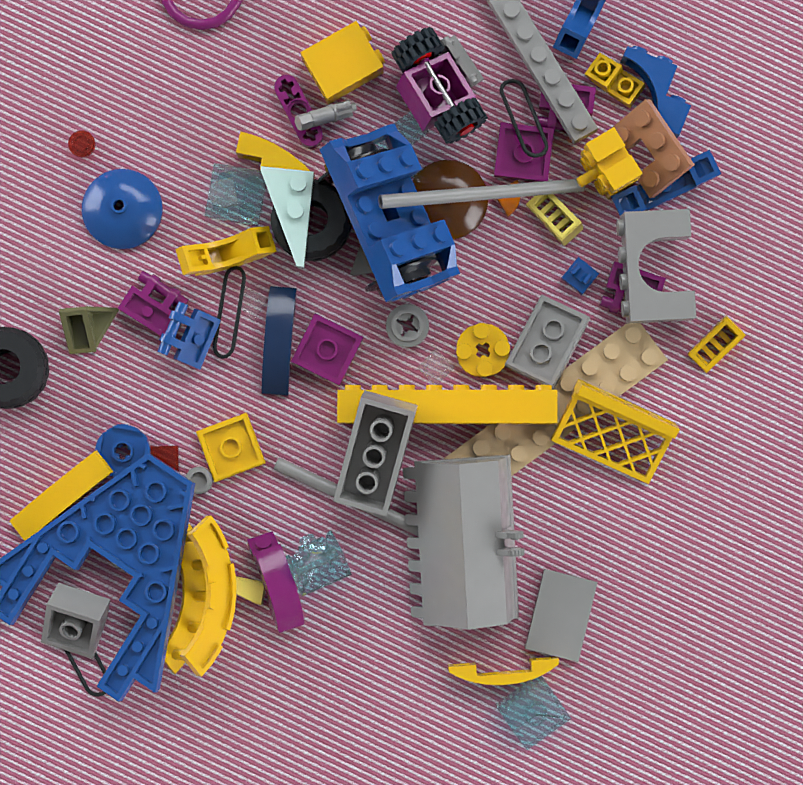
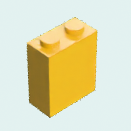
[300,21,385,105]

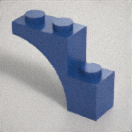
[620,46,691,138]

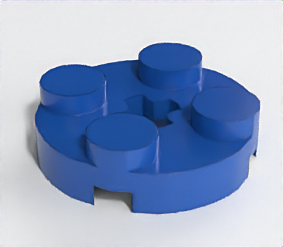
[95,424,151,477]

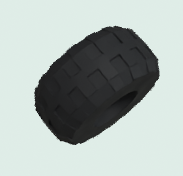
[271,179,352,262]
[0,327,50,409]

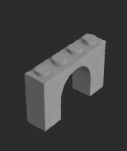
[616,209,696,324]

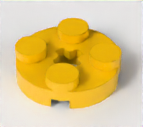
[456,323,510,377]

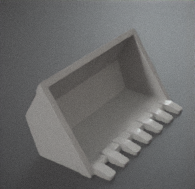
[403,454,525,630]

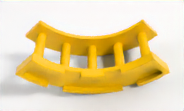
[165,515,236,677]

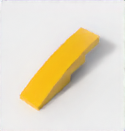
[9,450,114,541]

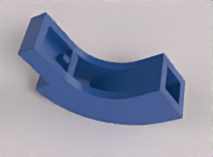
[552,0,606,59]

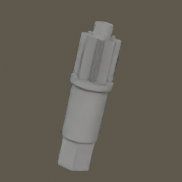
[295,100,357,131]

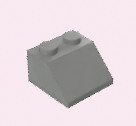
[41,583,111,659]

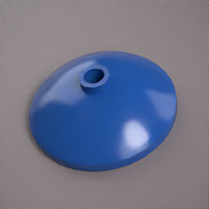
[82,169,163,249]

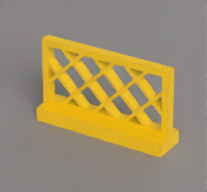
[551,379,680,484]

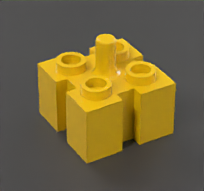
[576,127,643,200]

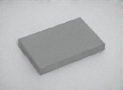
[505,294,590,390]
[525,569,598,662]

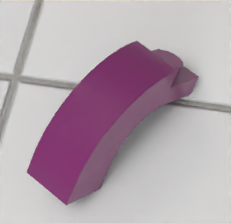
[247,531,305,633]

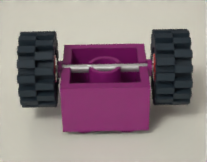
[391,27,488,144]

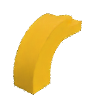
[175,226,277,276]

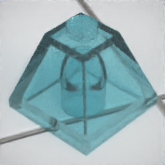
[495,675,572,750]

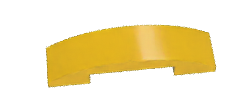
[448,656,559,685]

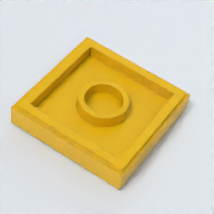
[196,412,266,482]

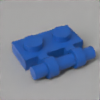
[157,301,221,370]

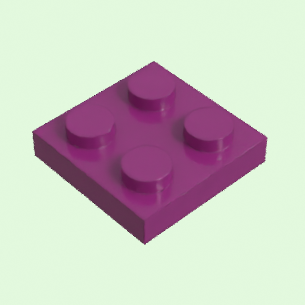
[494,122,554,182]
[291,313,364,386]

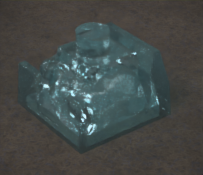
[285,530,352,596]

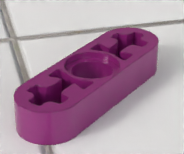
[274,75,323,149]

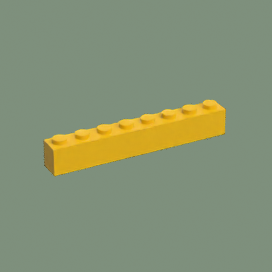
[337,385,558,424]

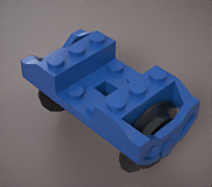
[318,123,460,302]

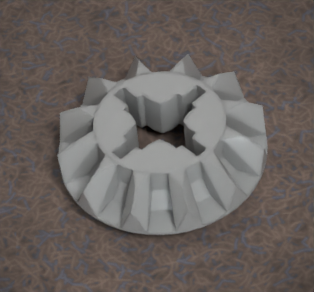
[386,304,429,348]

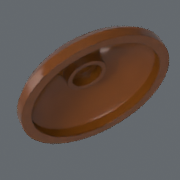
[413,160,488,240]

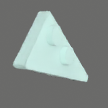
[261,166,314,268]

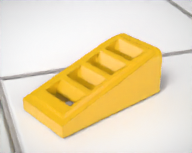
[687,315,746,373]

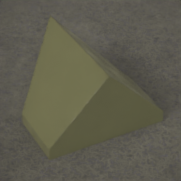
[59,306,119,354]

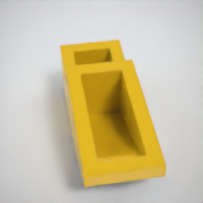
[236,131,315,179]

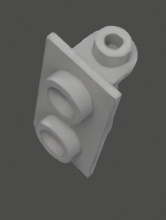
[438,35,484,88]

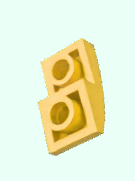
[584,53,645,108]

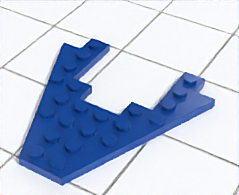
[0,453,196,702]

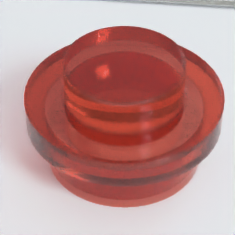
[68,130,96,158]

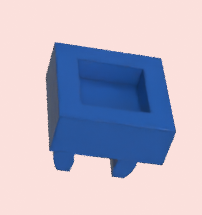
[561,257,599,296]

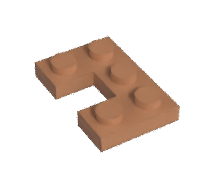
[612,99,694,198]

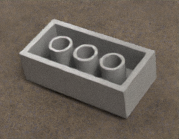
[333,390,418,517]

